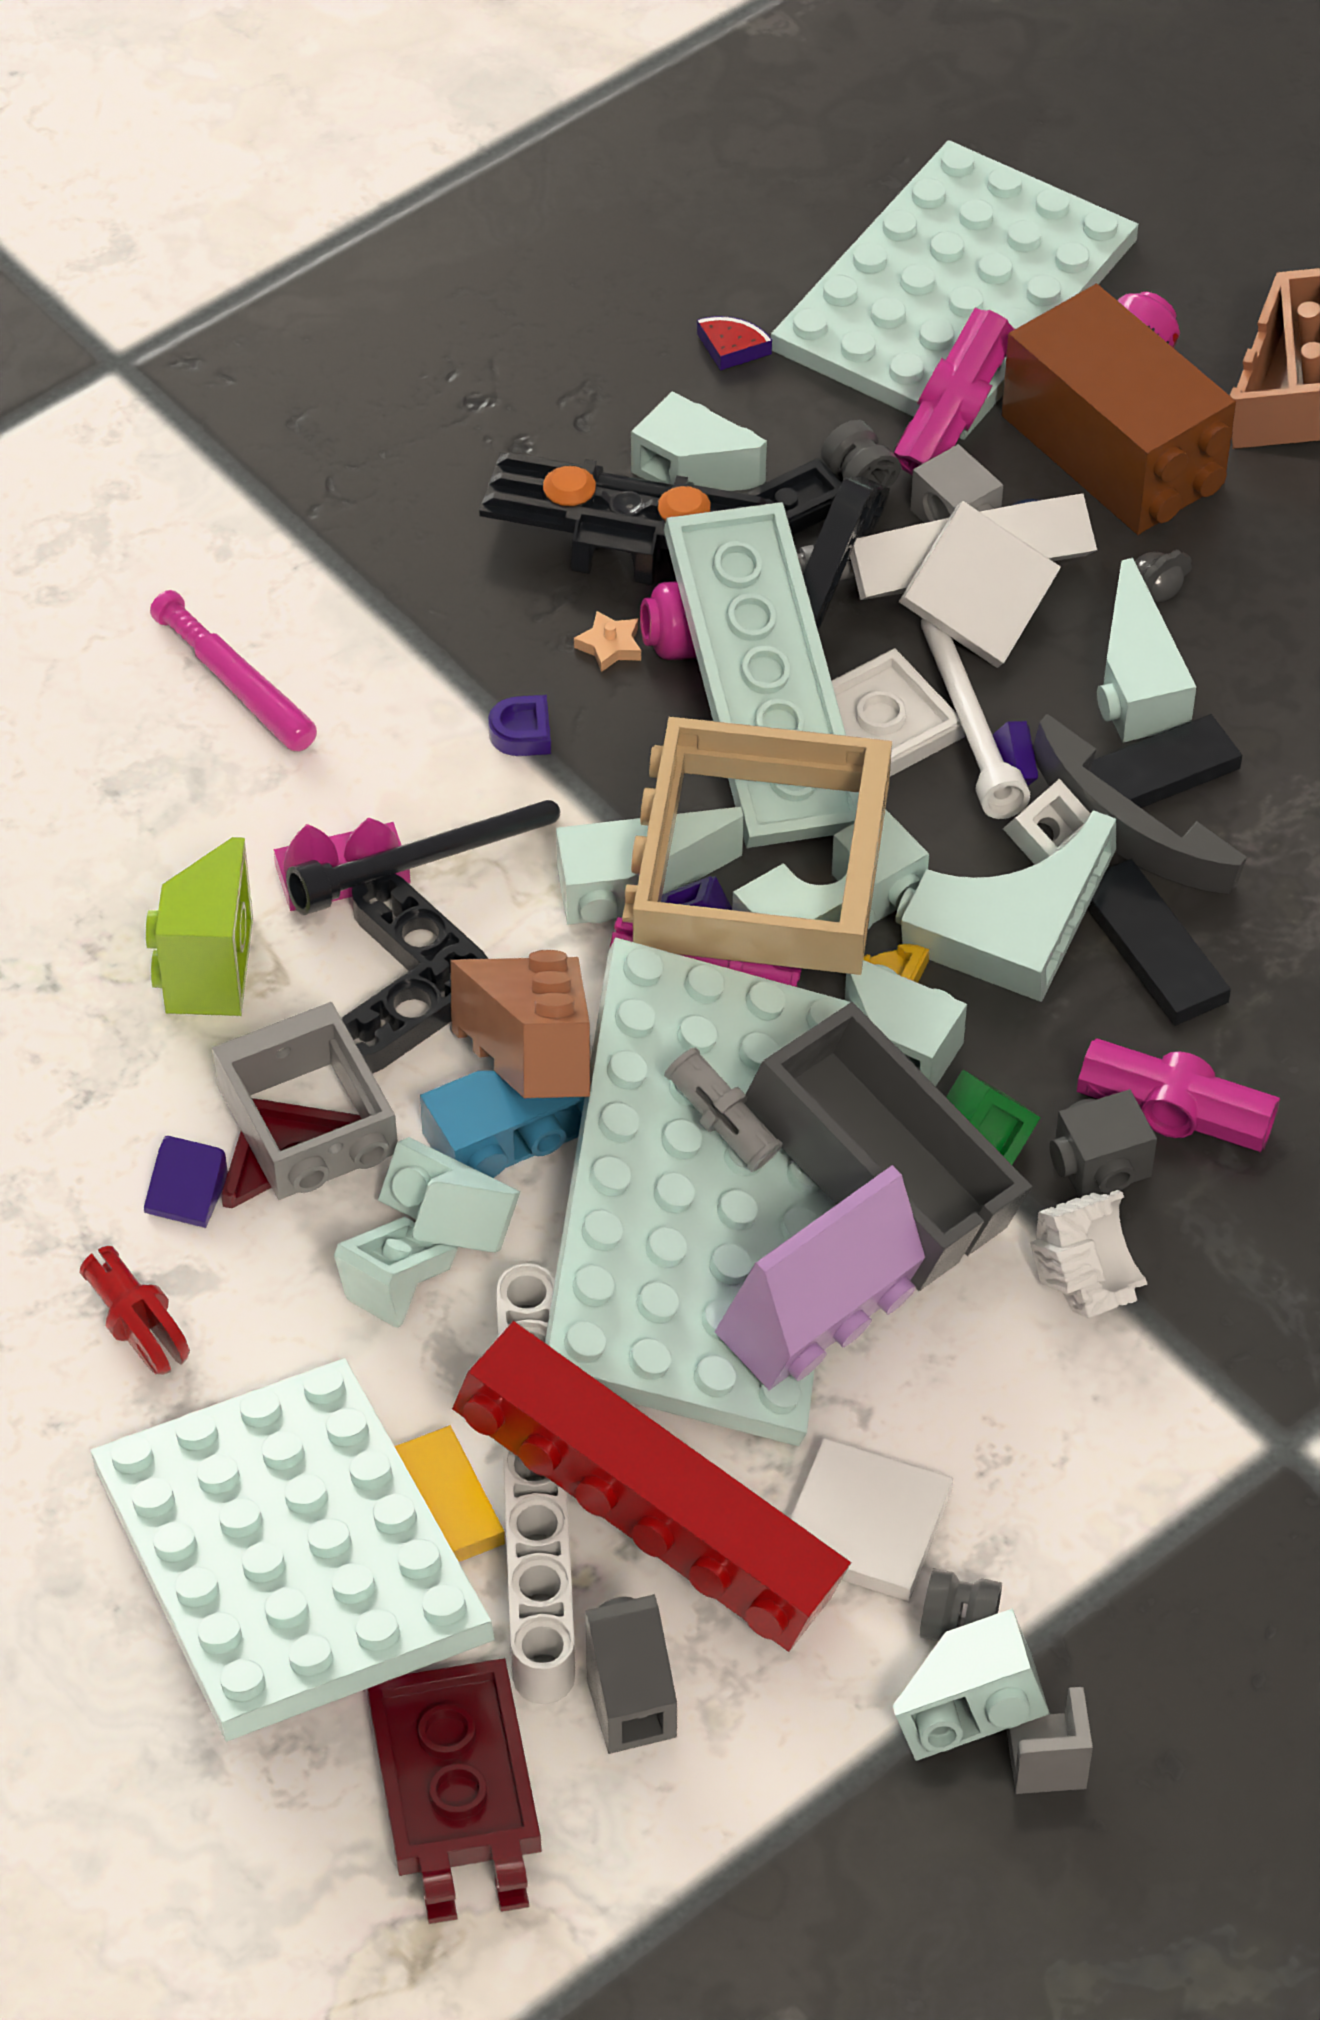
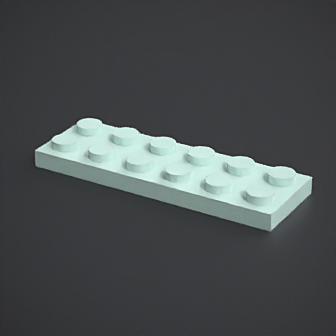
[664,502,859,848]

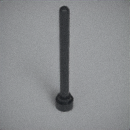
[286,800,560,915]

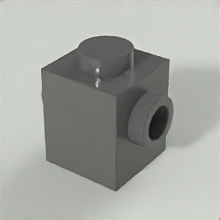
[1049,1089,1157,1198]

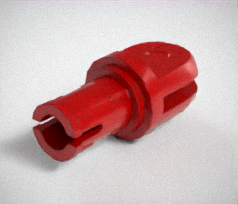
[79,1246,190,1375]

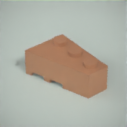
[1230,268,1320,449]
[451,950,590,1098]

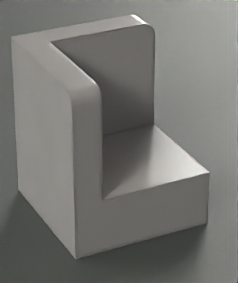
[1007,1687,1093,1794]

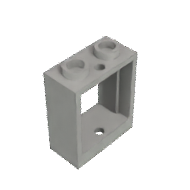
[212,1001,398,1200]

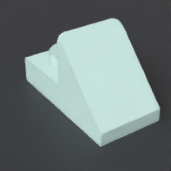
[378,1137,521,1253]
[334,1216,458,1328]

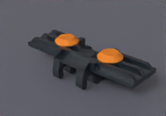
[479,452,774,585]

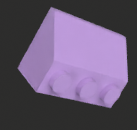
[715,1165,925,1390]

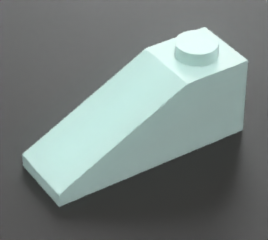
[1097,558,1196,743]
[556,807,743,925]

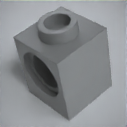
[911,444,1003,523]

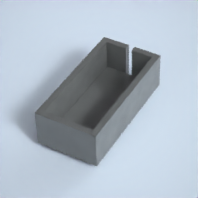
[745,1002,1032,1291]

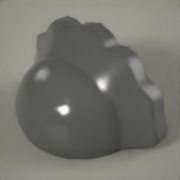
[1135,550,1192,603]

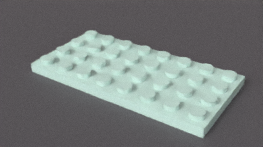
[545,937,851,1446]

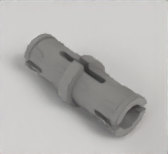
[664,1047,783,1172]

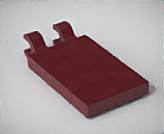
[367,1658,542,1924]

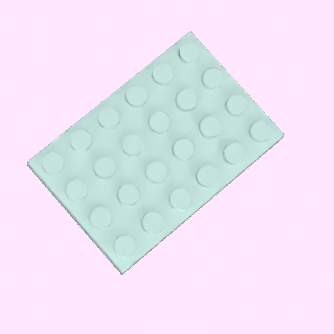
[771,140,1138,440]
[91,1358,495,1742]

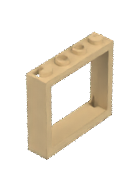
[622,717,892,975]

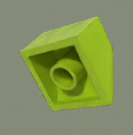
[146,837,253,1016]

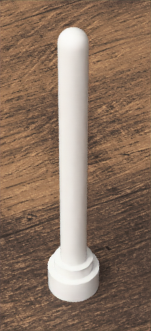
[921,618,1030,819]

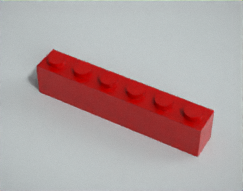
[452,1320,852,1652]

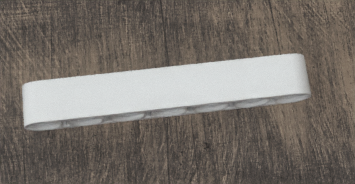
[496,1263,575,1704]

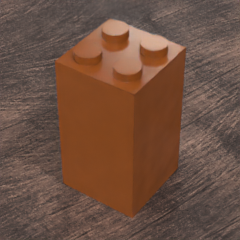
[1002,283,1236,535]

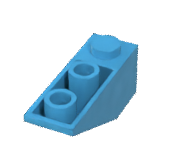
[420,1071,585,1178]

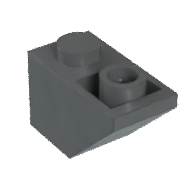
[585,1594,677,1754]

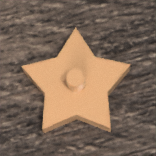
[574,611,641,672]

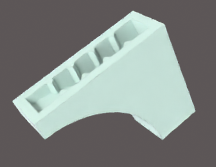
[896,810,1116,1002]

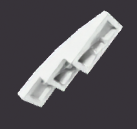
[850,493,1097,600]

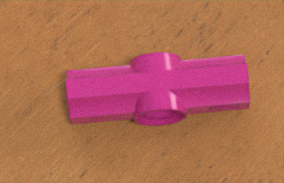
[893,308,1015,476]
[1076,1038,1280,1152]

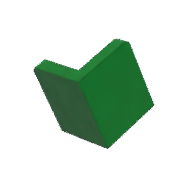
[946,1069,1041,1165]

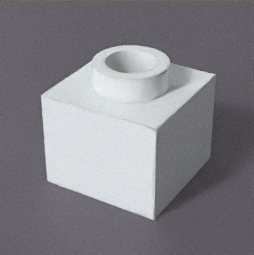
[1003,779,1090,864]

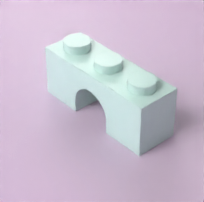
[732,810,929,929]

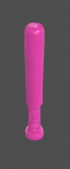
[150,590,317,751]

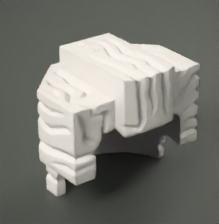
[1030,1190,1147,1318]

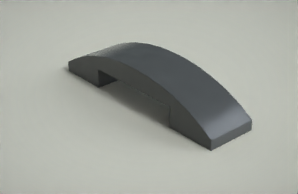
[1033,714,1247,894]

